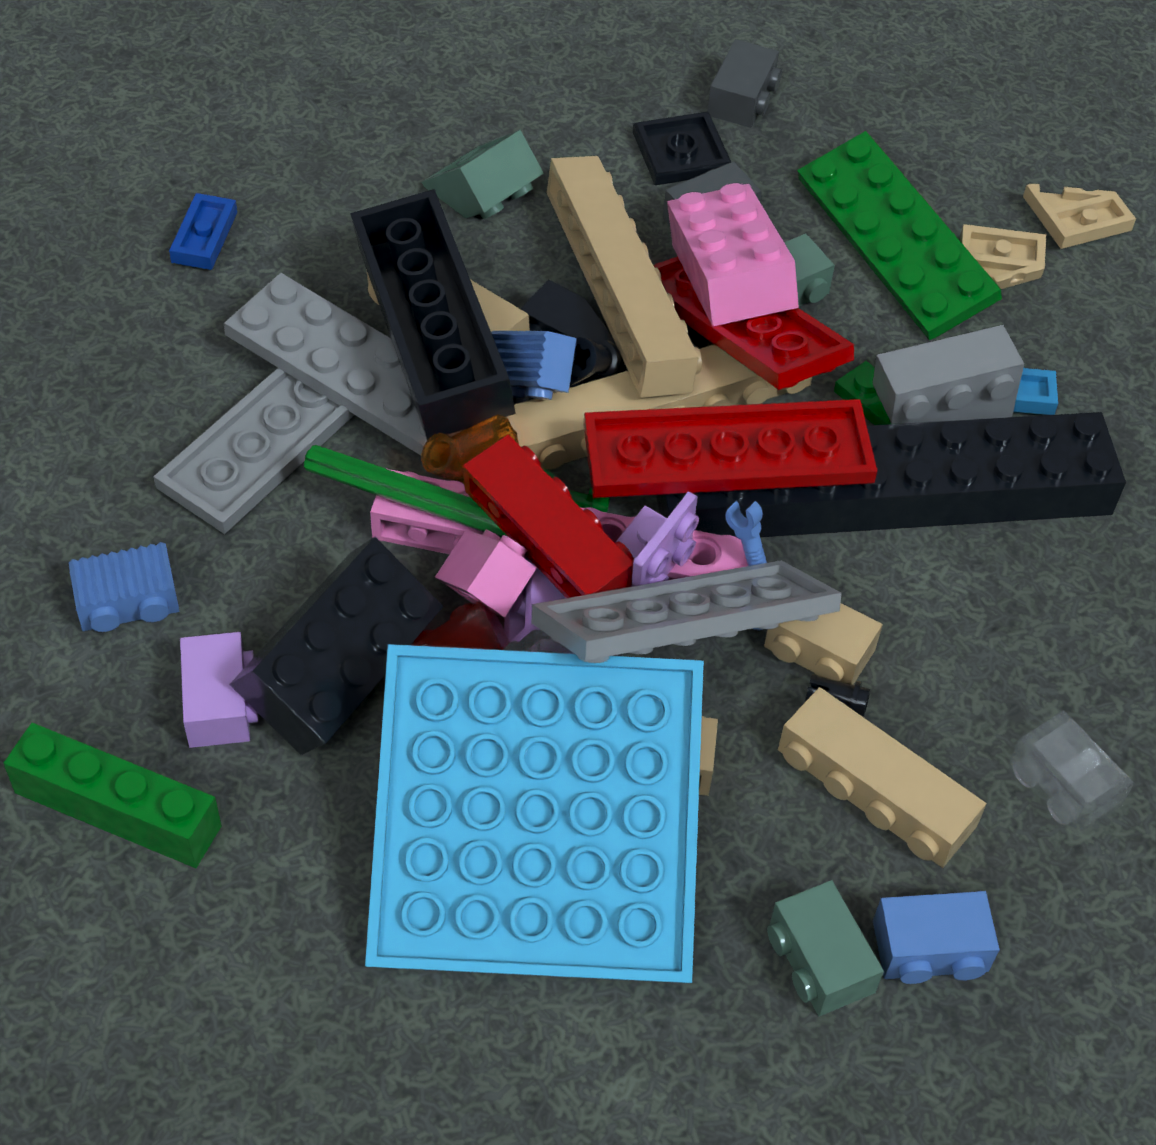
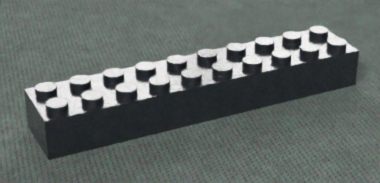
[656,412,1126,539]

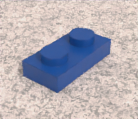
[169,193,237,270]

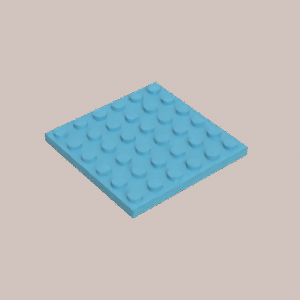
[365,644,704,983]

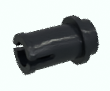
[805,674,870,717]

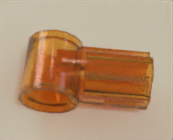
[421,414,519,484]

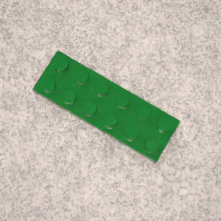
[797,131,1002,340]

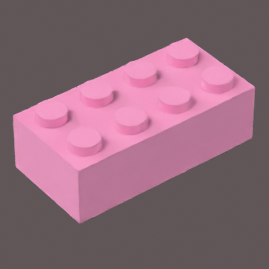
[667,183,799,327]

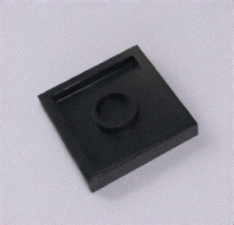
[633,112,731,186]

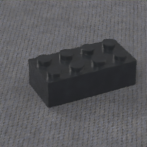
[229,536,444,755]

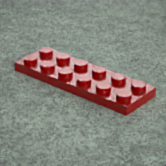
[653,256,854,390]
[583,399,877,498]

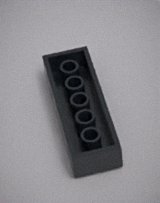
[350,189,516,441]

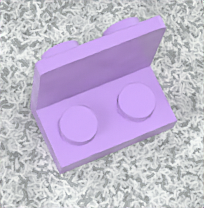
[616,492,699,587]

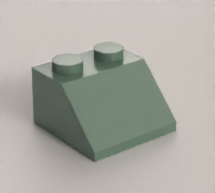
[422,130,544,219]

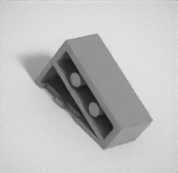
[873,325,1024,424]

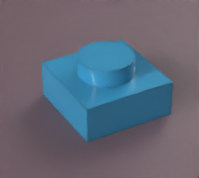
[1013,368,1058,415]

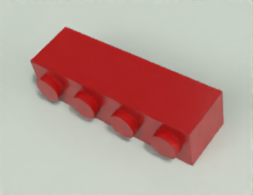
[463,434,634,598]

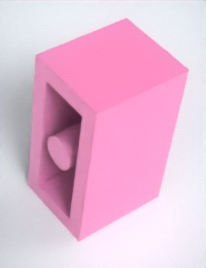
[435,529,537,617]

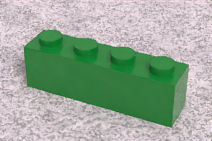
[3,722,222,868]

